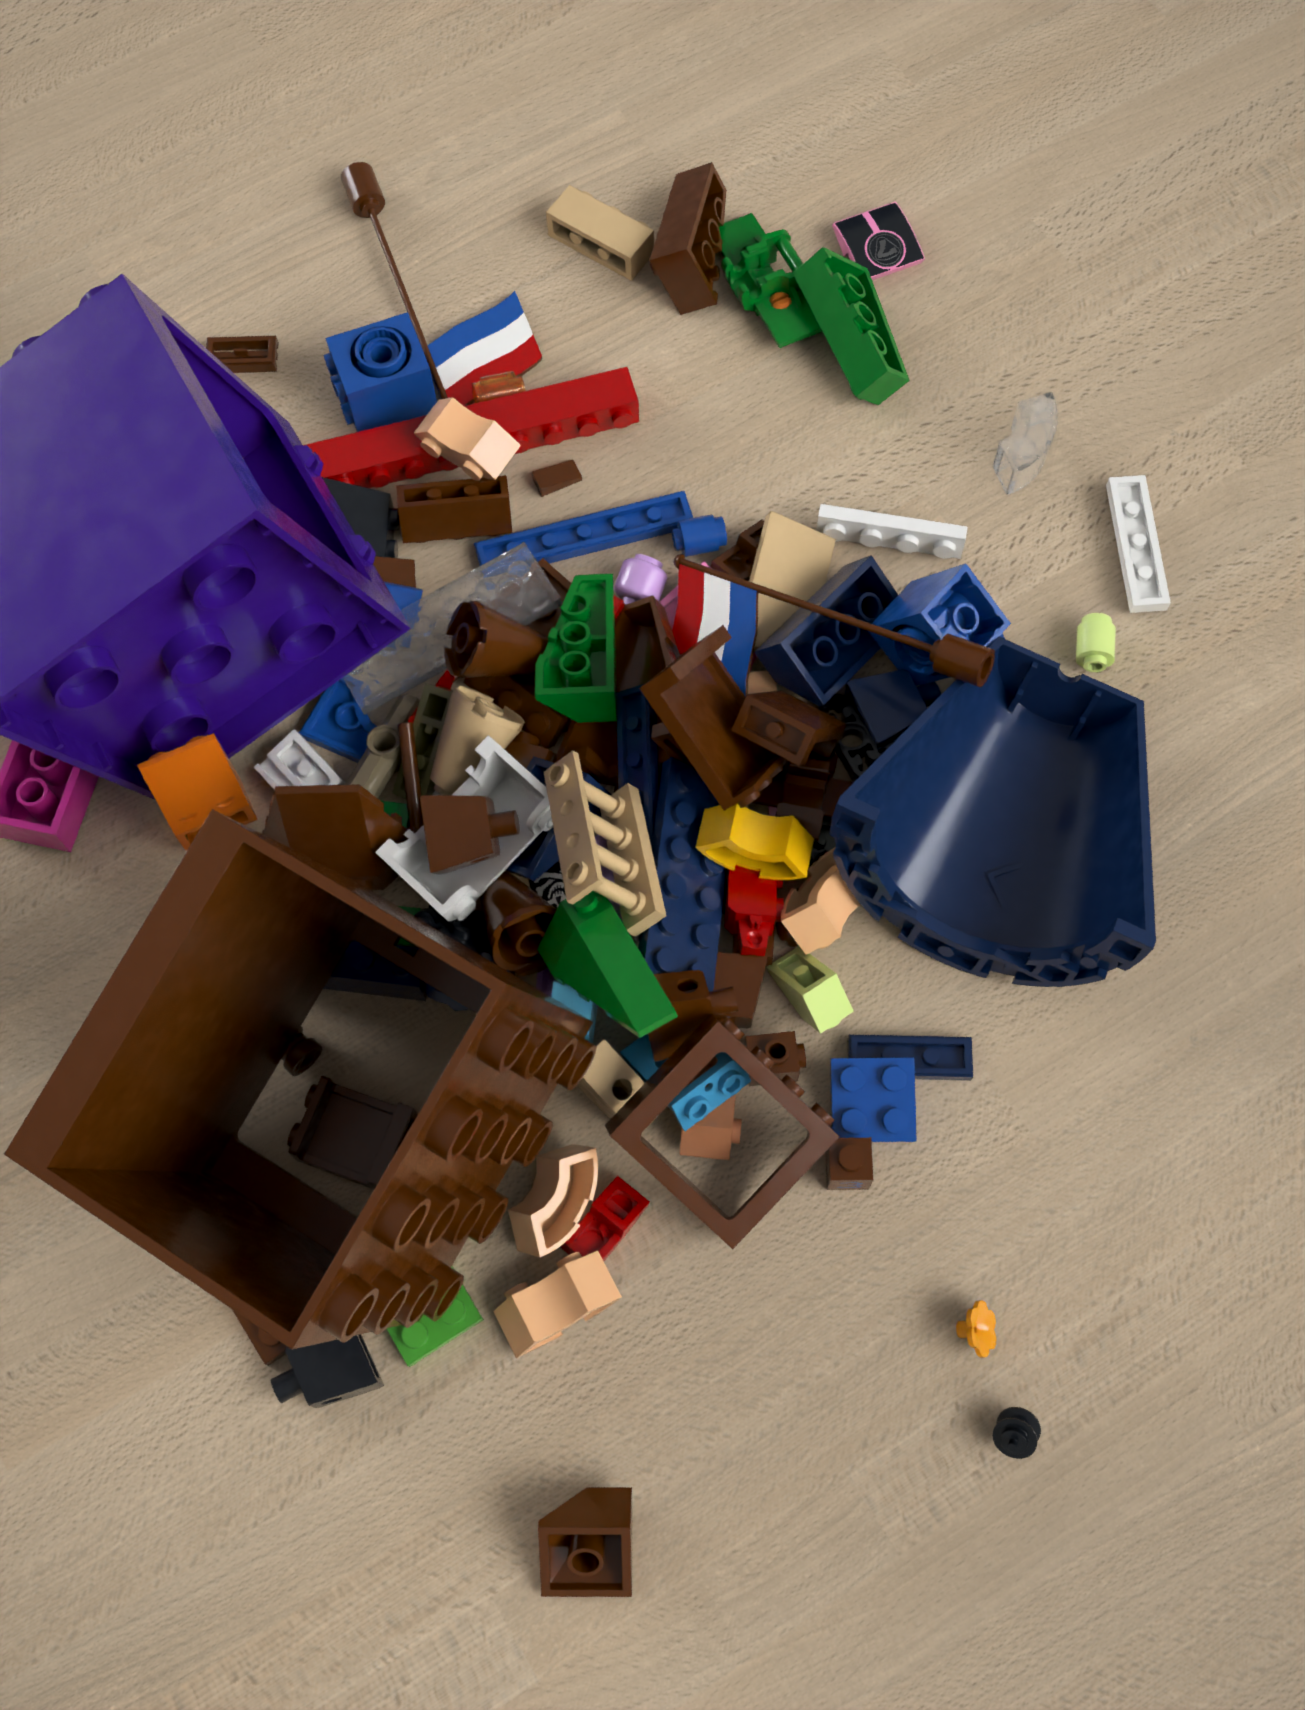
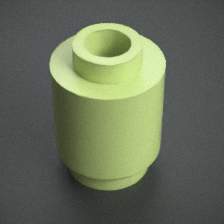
[1076,613,1116,672]

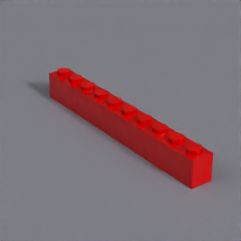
[306,367,639,488]

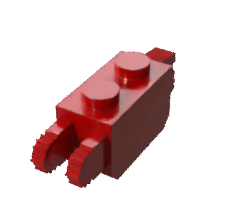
[724,865,784,956]

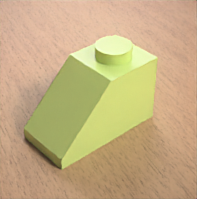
[766,946,854,1034]

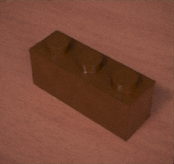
[396,475,513,543]

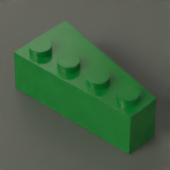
[793,247,910,405]

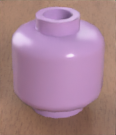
[614,554,667,605]

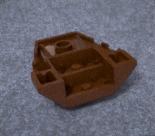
[262,784,418,891]

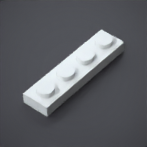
[1106,475,1171,613]
[816,504,968,559]

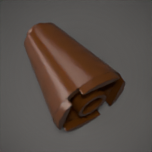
[444,600,548,678]
[480,871,557,976]

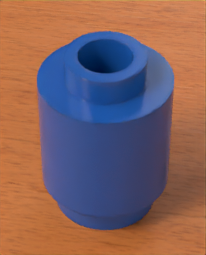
[672,514,727,557]

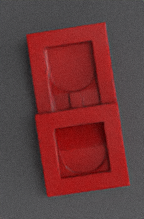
[560,1175,650,1261]

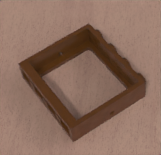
[605,1014,840,1249]

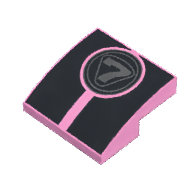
[832,202,925,280]

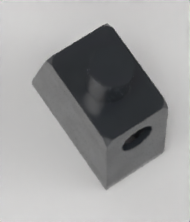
[270,1334,384,1408]

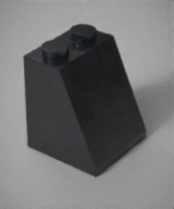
[322,477,400,558]

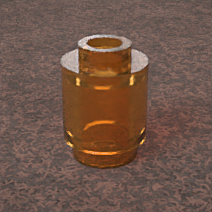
[471,371,526,403]

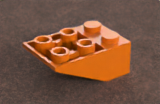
[137,733,258,851]

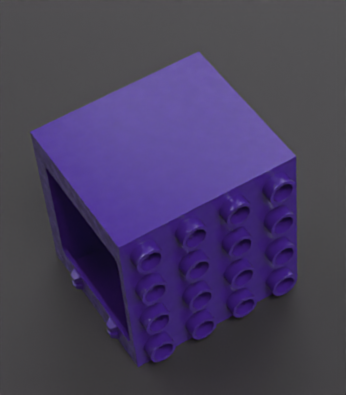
[0,274,411,800]

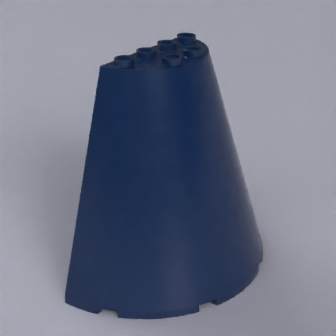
[830,637,1156,987]

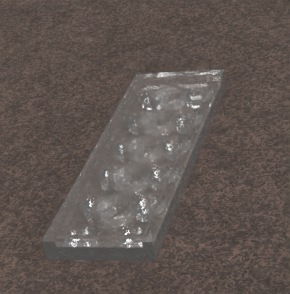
[343,542,562,715]

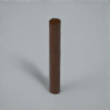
[397,722,424,830]

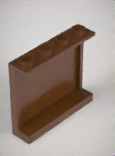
[639,625,789,811]

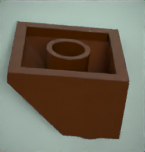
[538,1487,632,1597]

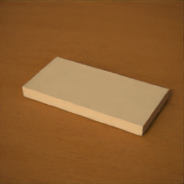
[749,511,836,651]

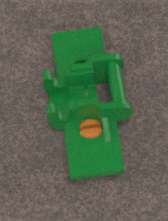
[719,213,823,348]

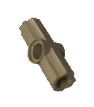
[345,693,420,798]

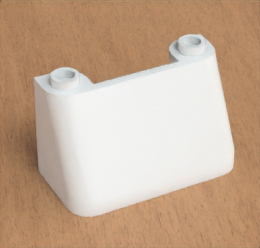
[375,735,553,921]

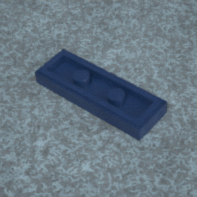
[848,1034,973,1081]

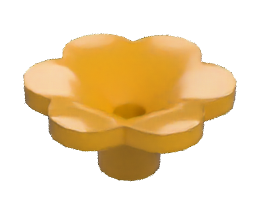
[956,1300,997,1358]

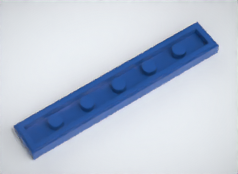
[474,491,693,580]

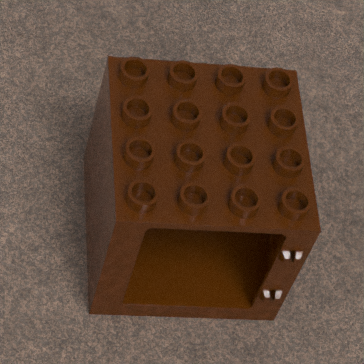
[4,809,597,1350]

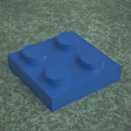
[830,1057,917,1142]

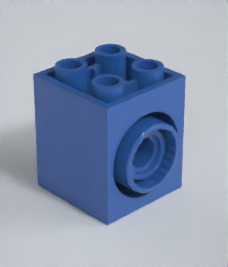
[323,312,437,432]
[868,563,1011,686]

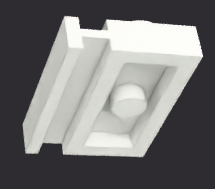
[254,729,346,789]

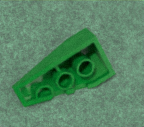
[535,574,617,723]
[537,891,678,1038]

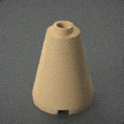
[430,686,525,795]

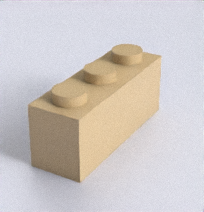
[546,185,654,281]

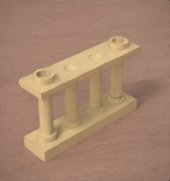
[544,750,666,937]

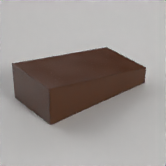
[532,460,582,497]

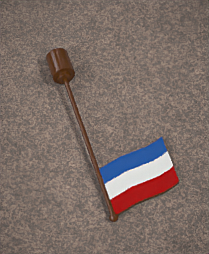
[341,162,542,406]
[672,554,995,697]

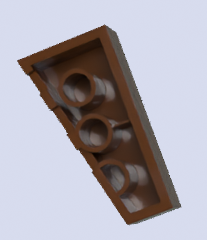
[649,162,727,315]

